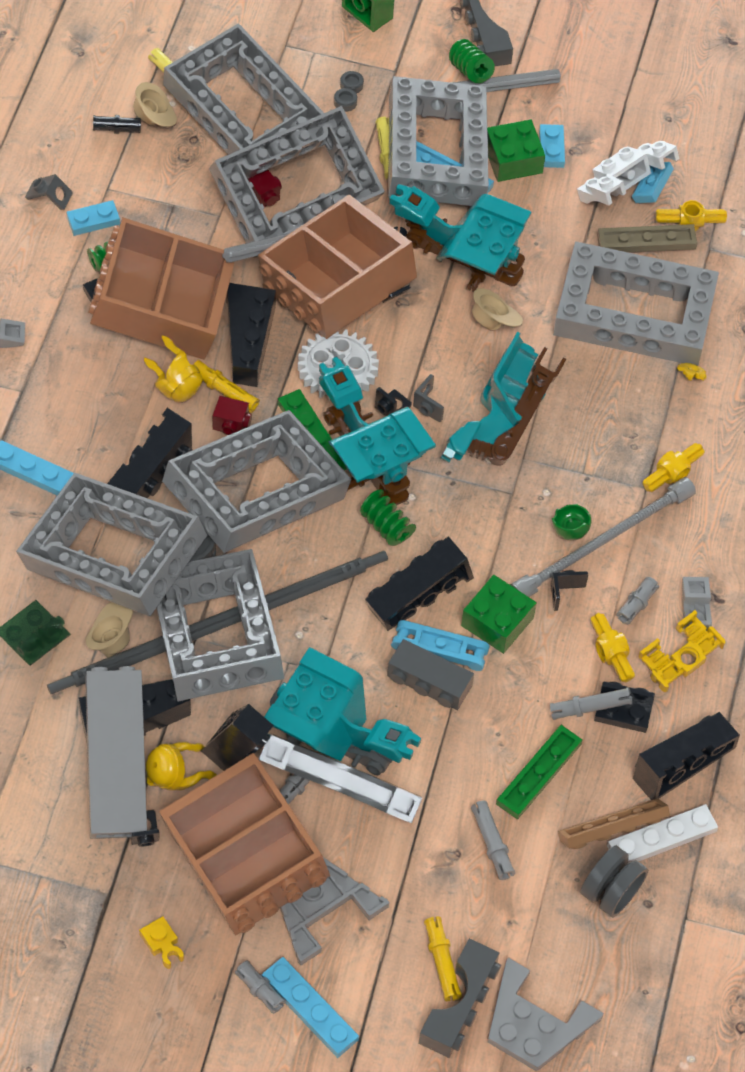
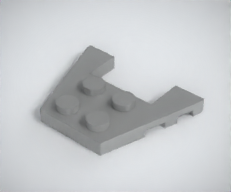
[280,857,390,966]
[488,958,604,1072]

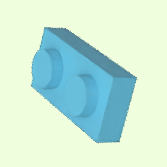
[539,124,565,168]
[632,162,674,203]
[66,200,120,236]

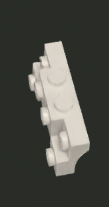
[577,141,679,205]

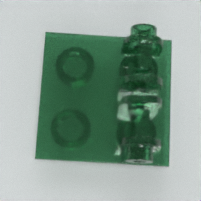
[0,600,71,666]

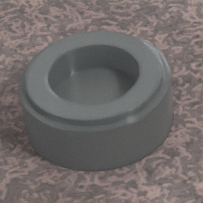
[340,71,364,94]
[334,88,358,112]

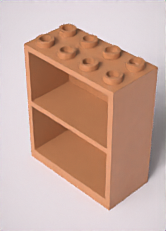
[258,195,417,339]
[88,217,235,360]
[159,753,330,936]

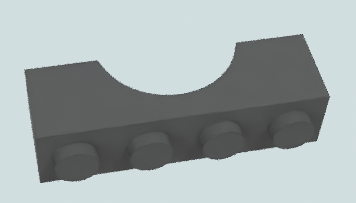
[419,938,501,1058]

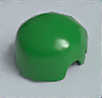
[552,504,592,540]

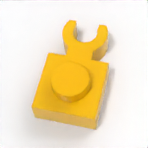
[139,916,184,969]

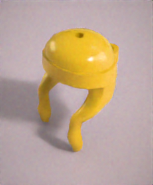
[144,335,203,403]
[146,742,217,791]

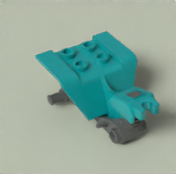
[264,647,421,776]

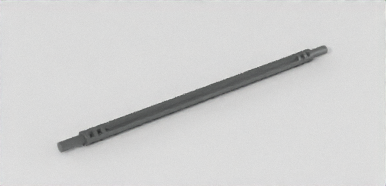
[47,551,388,694]

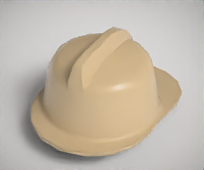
[133,82,177,127]
[472,288,523,330]
[86,602,133,658]

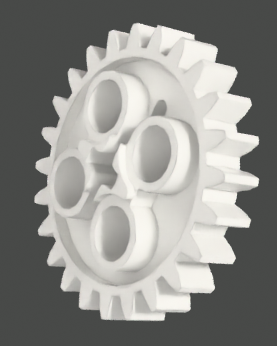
[298,329,379,401]

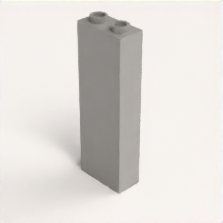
[85,666,147,839]

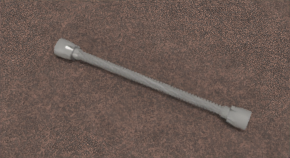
[510,477,696,597]

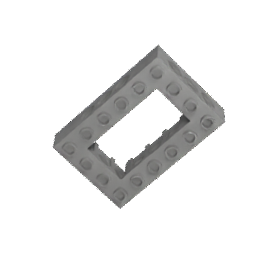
[163,23,324,155]
[388,76,489,206]
[209,106,385,243]
[553,241,719,366]
[162,410,351,553]
[16,472,207,616]
[156,549,284,701]

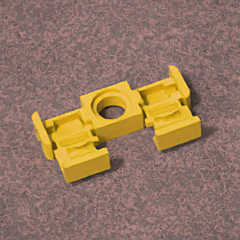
[639,610,725,692]

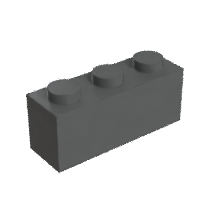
[387,639,474,711]

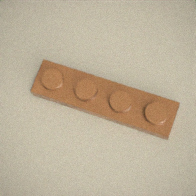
[558,798,670,849]

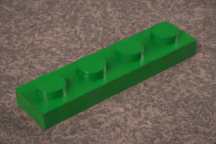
[277,389,347,471]
[496,725,583,820]

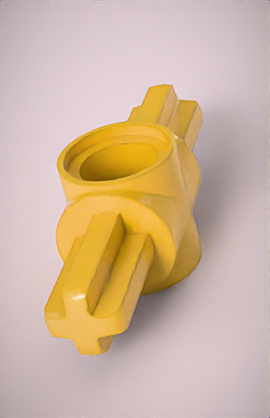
[655,200,727,231]
[642,443,705,492]
[590,613,635,683]

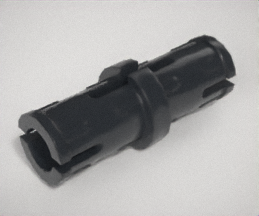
[93,115,141,134]

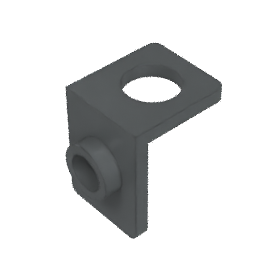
[25,174,73,210]
[413,374,444,422]

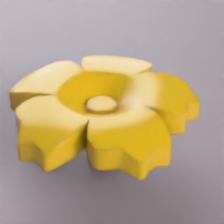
[677,363,707,381]

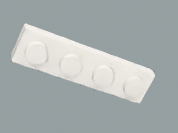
[607,804,718,863]

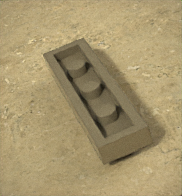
[598,224,697,252]

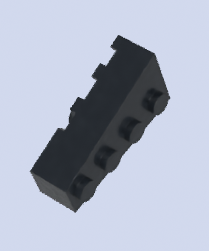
[227,283,276,387]
[107,407,193,498]
[365,536,474,631]
[78,679,191,743]
[201,704,274,771]
[633,712,740,800]

